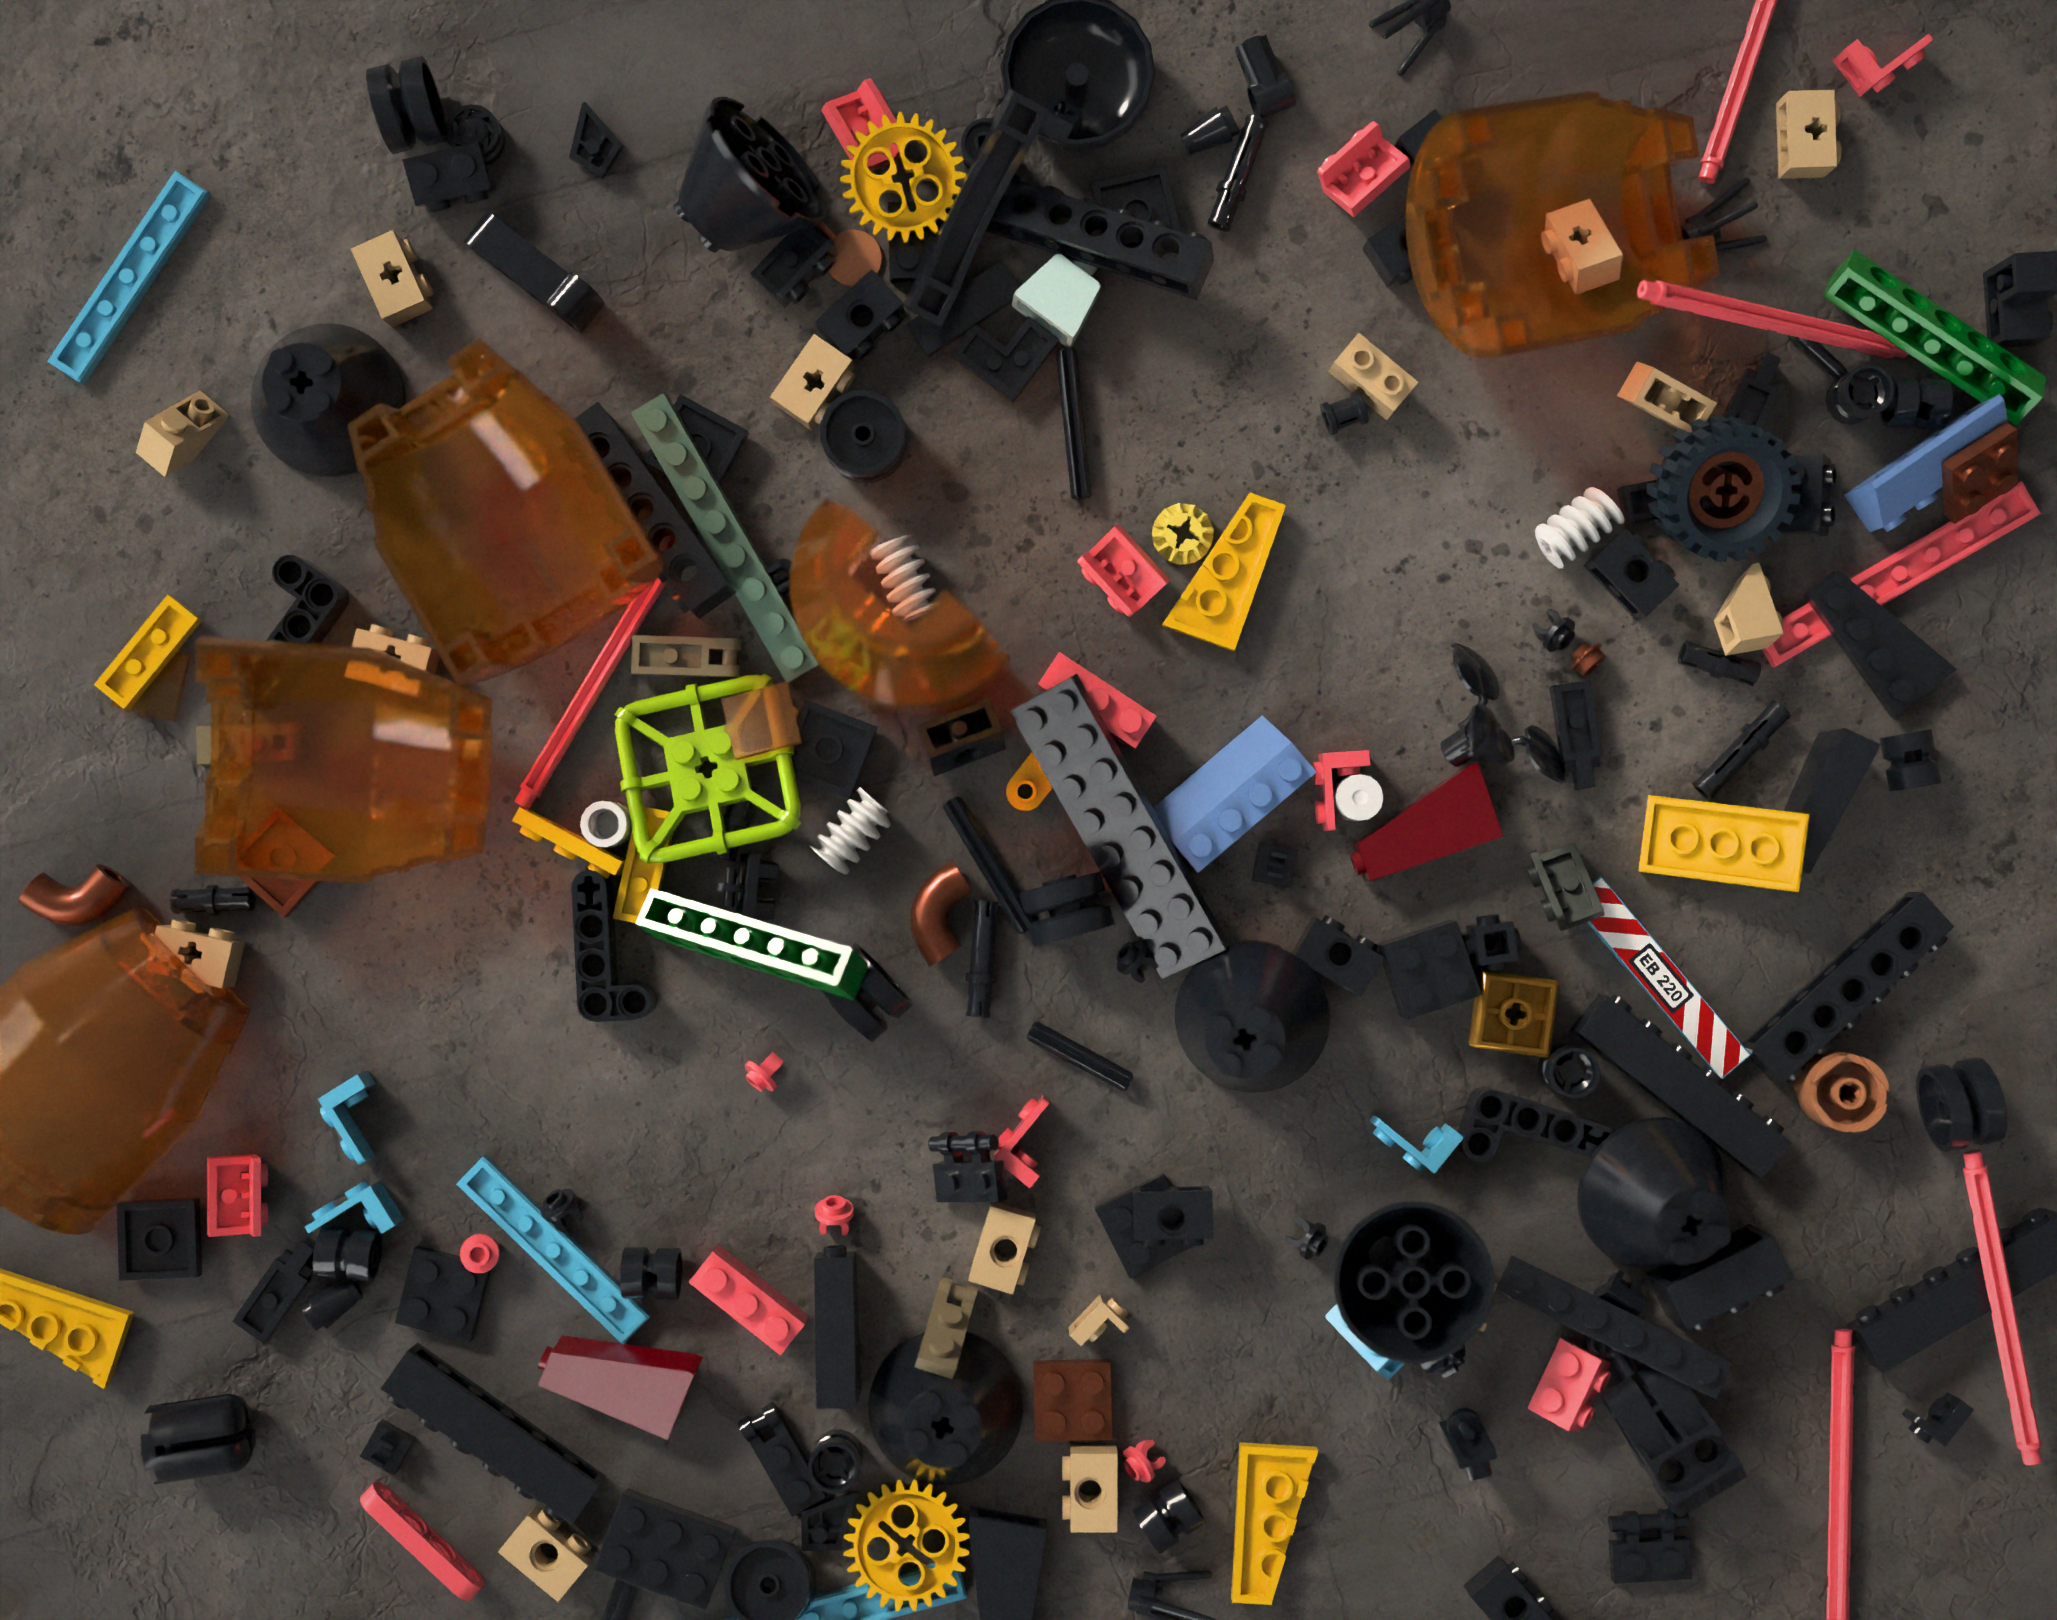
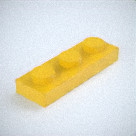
[94,594,203,710]
[613,806,673,923]
[512,807,625,879]

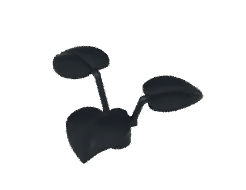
[1440,643,1566,784]

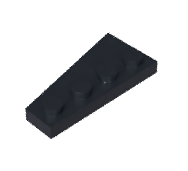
[1803,571,1957,717]

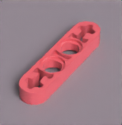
[360,1481,485,1601]

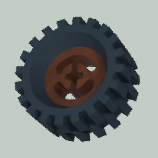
[1647,415,1801,562]

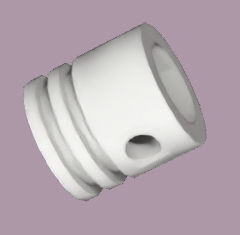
[1333,774,1383,822]
[580,801,632,848]

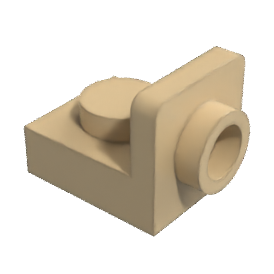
[1068,1294,1130,1346]

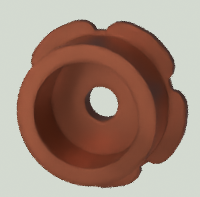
[1570,642,1607,677]

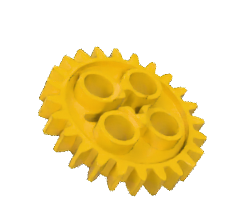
[840,112,966,243]
[843,1479,970,1611]

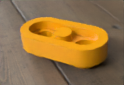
[1006,752,1053,811]

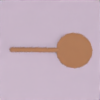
[817,221,882,287]

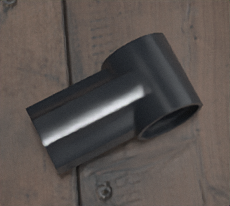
[1235,35,1296,118]

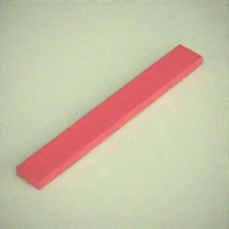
[1762,481,2041,667]

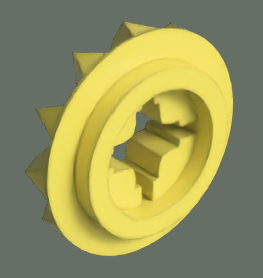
[1152,503,1214,565]

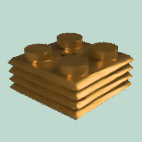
[1468,970,1559,1058]

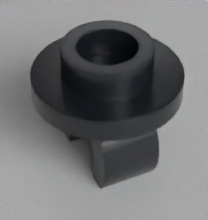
[766,559,802,597]
[1532,609,1575,652]
[1116,940,1159,983]
[541,1189,583,1232]
[1285,1218,1329,1260]

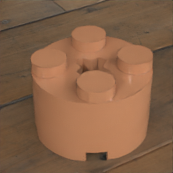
[1794,1050,1889,1132]

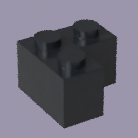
[1983,251,2057,348]

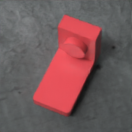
[1833,34,1934,97]
[1312,750,1370,831]
[994,1095,1049,1188]

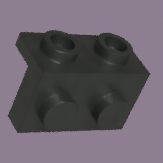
[1526,842,1605,932]

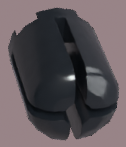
[140,1394,256,1484]

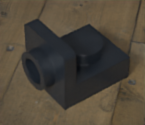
[1902,1392,1974,1447]

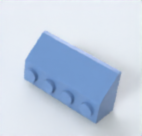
[1844,394,2008,533]
[1153,715,1317,873]

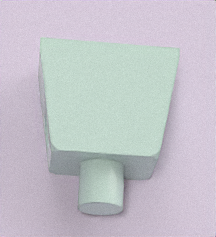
[1012,253,1101,348]

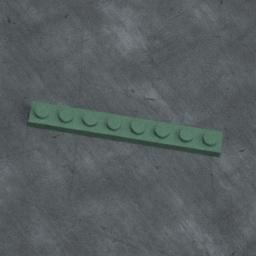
[631,393,822,683]

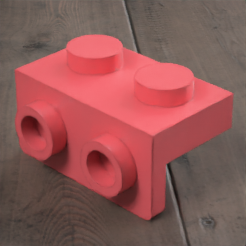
[821,78,900,171]
[1317,121,1411,217]
[1077,524,1171,617]
[207,1154,268,1237]
[1527,1338,1611,1432]

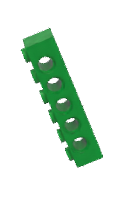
[1823,249,2047,425]
[635,888,869,1000]

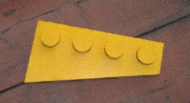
[1161,493,1286,651]
[0,1268,134,1389]
[1231,1442,1318,1605]

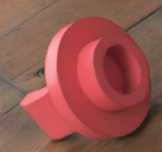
[744,1052,784,1092]
[815,1195,854,1236]
[460,1234,500,1274]
[1123,1439,1166,1483]

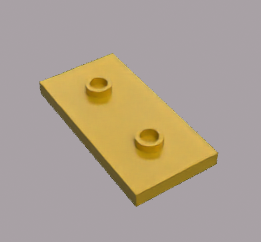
[1638,795,1810,892]

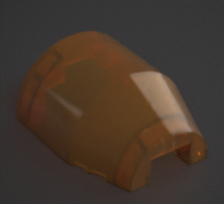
[1406,91,1720,359]
[348,339,664,685]
[790,498,1011,717]
[195,636,493,883]
[0,904,251,1235]

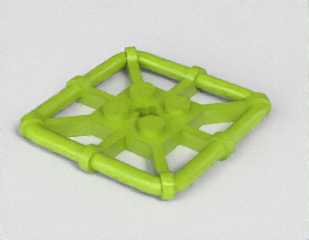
[614,673,801,864]

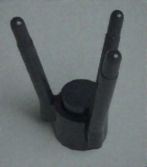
[1369,0,1451,76]
[1680,177,1767,258]
[1127,1571,1216,1620]

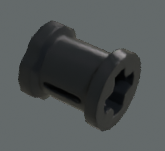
[1320,390,1369,436]

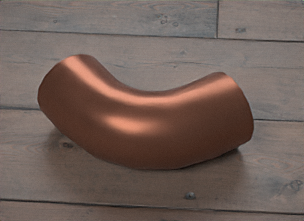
[910,860,973,967]
[18,864,131,925]

